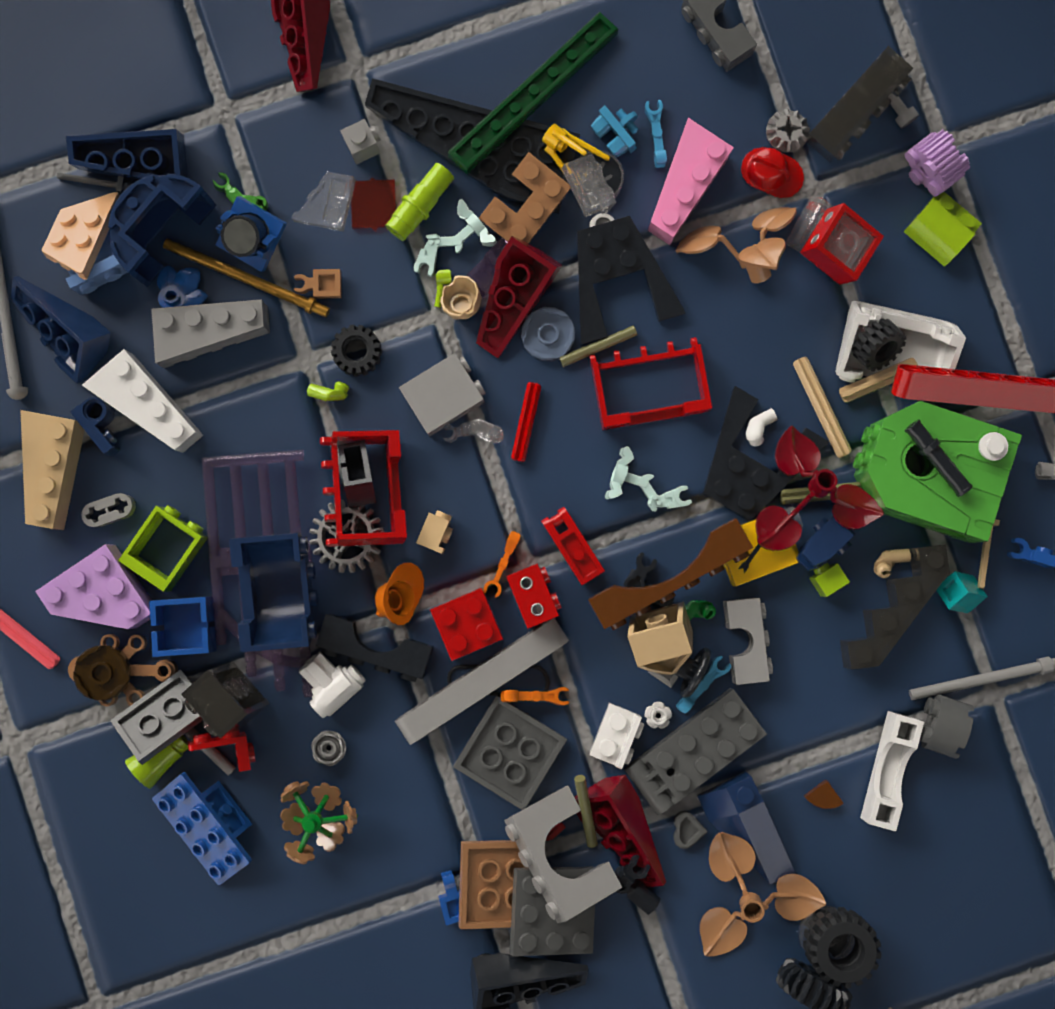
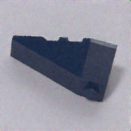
[11,276,111,383]
[697,771,795,885]

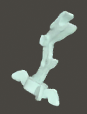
[414,199,498,277]
[605,446,692,512]

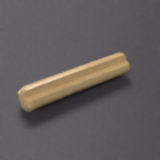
[839,358,918,403]

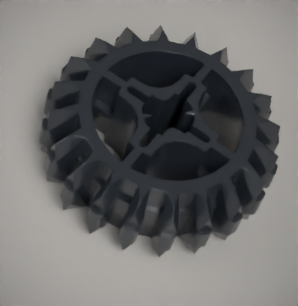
[776,958,853,1009]

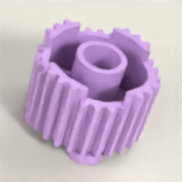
[904,129,970,197]

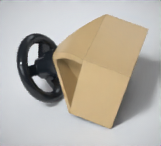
[627,602,711,698]

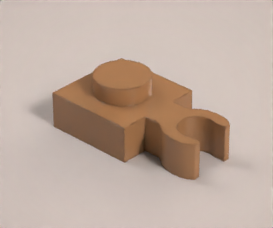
[294,269,342,299]

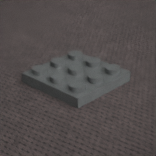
[453,695,567,810]
[510,866,595,956]

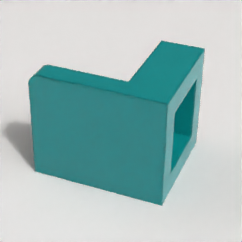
[935,571,988,613]

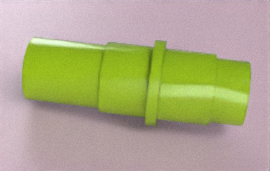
[385,163,455,241]

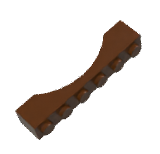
[588,518,753,630]

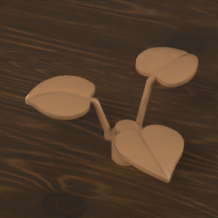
[676,207,797,283]
[700,832,826,957]

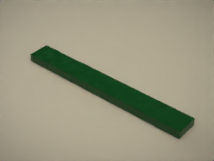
[448,12,619,174]

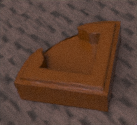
[804,780,844,809]

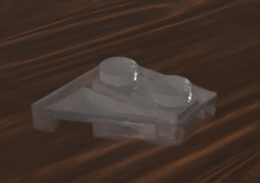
[292,172,356,232]

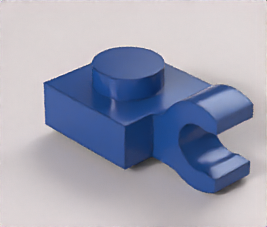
[1007,538,1055,569]
[438,870,460,926]

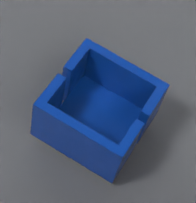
[149,596,217,657]

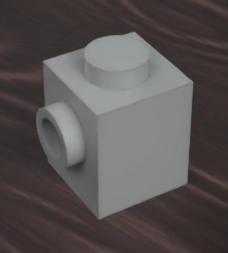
[340,119,381,165]

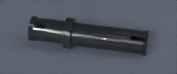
[904,419,973,497]

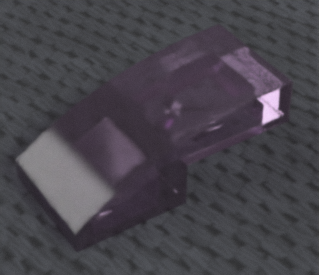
[466,238,507,298]

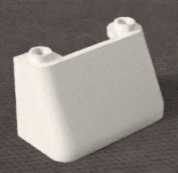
[835,301,966,382]

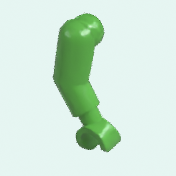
[213,172,268,211]

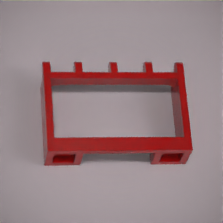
[589,337,712,430]
[320,430,407,547]

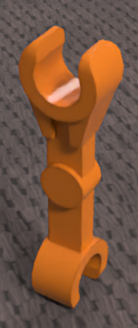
[483,531,521,598]
[501,687,569,706]

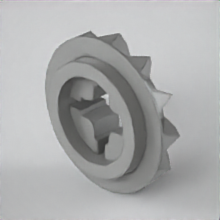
[766,108,810,152]

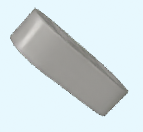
[81,493,136,528]

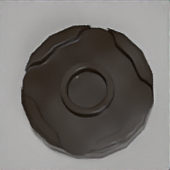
[73,645,131,701]

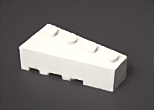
[82,349,203,453]

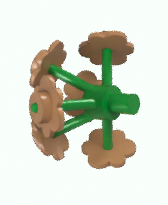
[280,781,358,864]

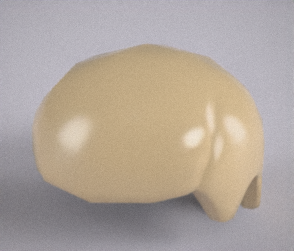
[440,275,482,320]

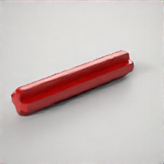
[511,382,541,462]

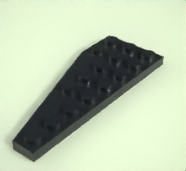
[365,78,580,214]

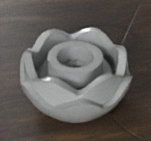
[311,731,346,766]

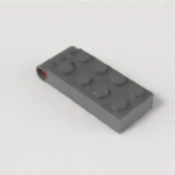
[624,688,767,815]

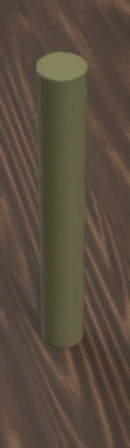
[559,325,638,367]
[574,775,598,848]

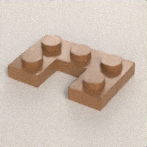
[479,152,572,244]

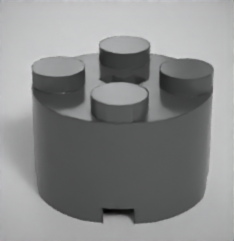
[919,694,974,759]

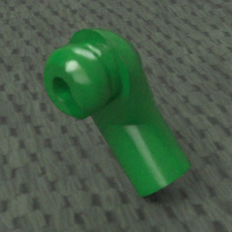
[685,600,716,621]

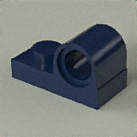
[70,397,121,457]

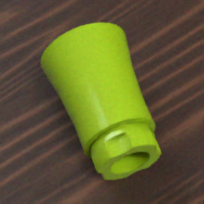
[125,735,188,789]

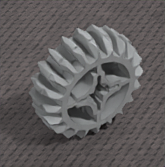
[309,499,384,573]

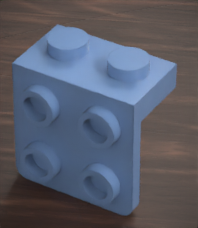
[66,230,128,295]

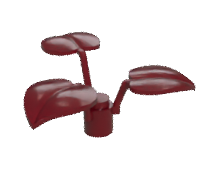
[755,426,884,551]

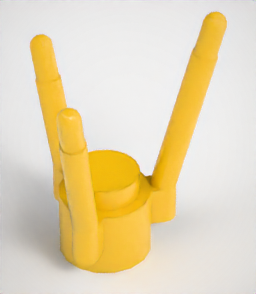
[542,124,610,187]

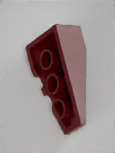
[271,0,330,92]
[476,236,563,358]
[574,774,666,887]

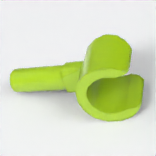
[434,269,452,308]

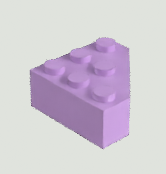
[35,544,152,629]

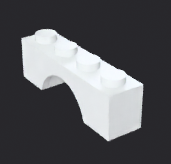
[860,711,924,831]

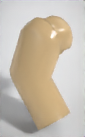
[874,549,911,578]

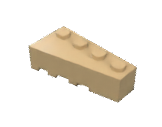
[21,410,85,530]

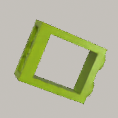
[118,505,208,592]

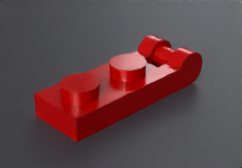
[541,506,605,586]

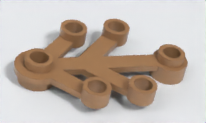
[68,634,178,707]

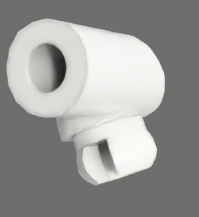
[746,408,777,447]

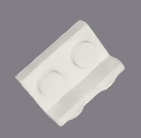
[589,703,644,770]

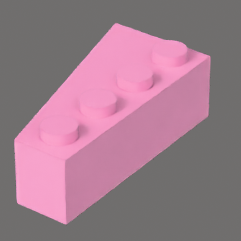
[648,118,734,245]

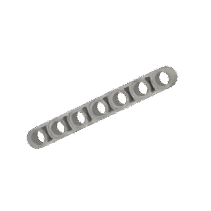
[394,618,569,745]

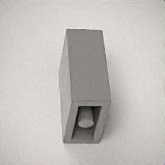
[399,353,486,437]

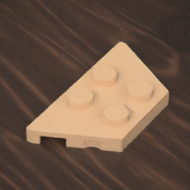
[41,192,120,280]

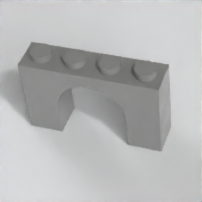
[504,785,622,923]

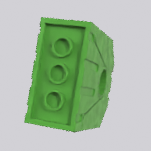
[853,401,1022,543]

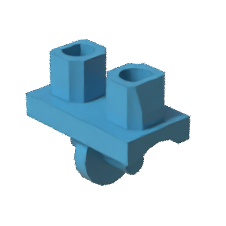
[591,105,639,158]

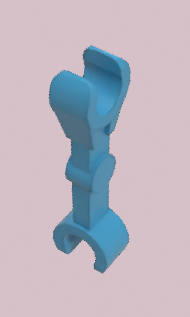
[644,100,667,168]
[676,656,731,713]

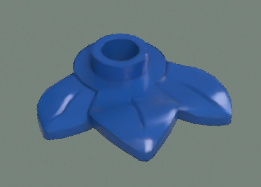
[157,265,208,308]

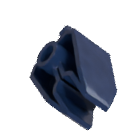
[796,517,855,571]

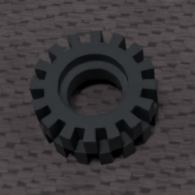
[852,318,906,372]
[331,324,382,377]

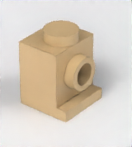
[416,510,453,554]

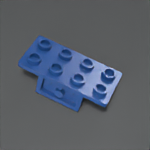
[152,772,252,885]

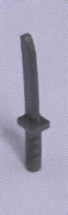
[56,173,134,195]

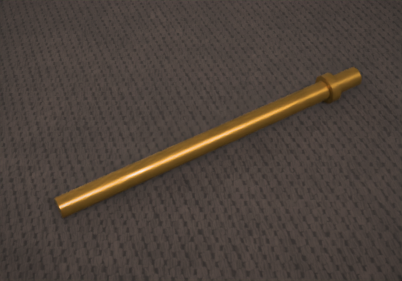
[163,238,330,318]

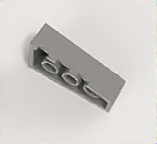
[152,299,270,368]

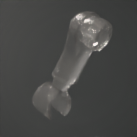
[443,419,504,443]

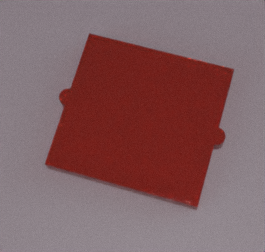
[350,178,396,231]

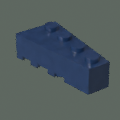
[66,129,188,180]

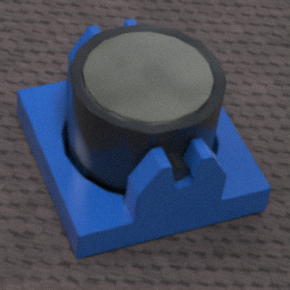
[215,196,287,272]

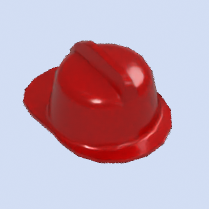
[741,147,804,198]

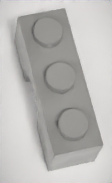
[723,597,773,685]

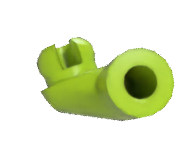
[307,381,349,401]

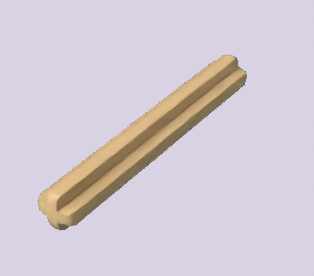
[793,357,852,458]

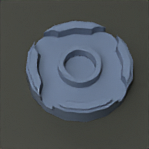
[521,307,575,362]

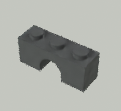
[681,0,757,72]

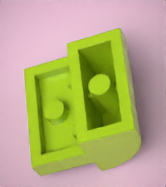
[904,192,982,267]

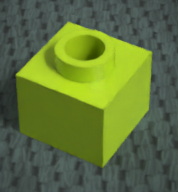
[809,562,850,597]

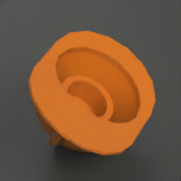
[375,563,424,625]

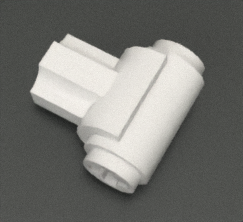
[299,651,366,718]

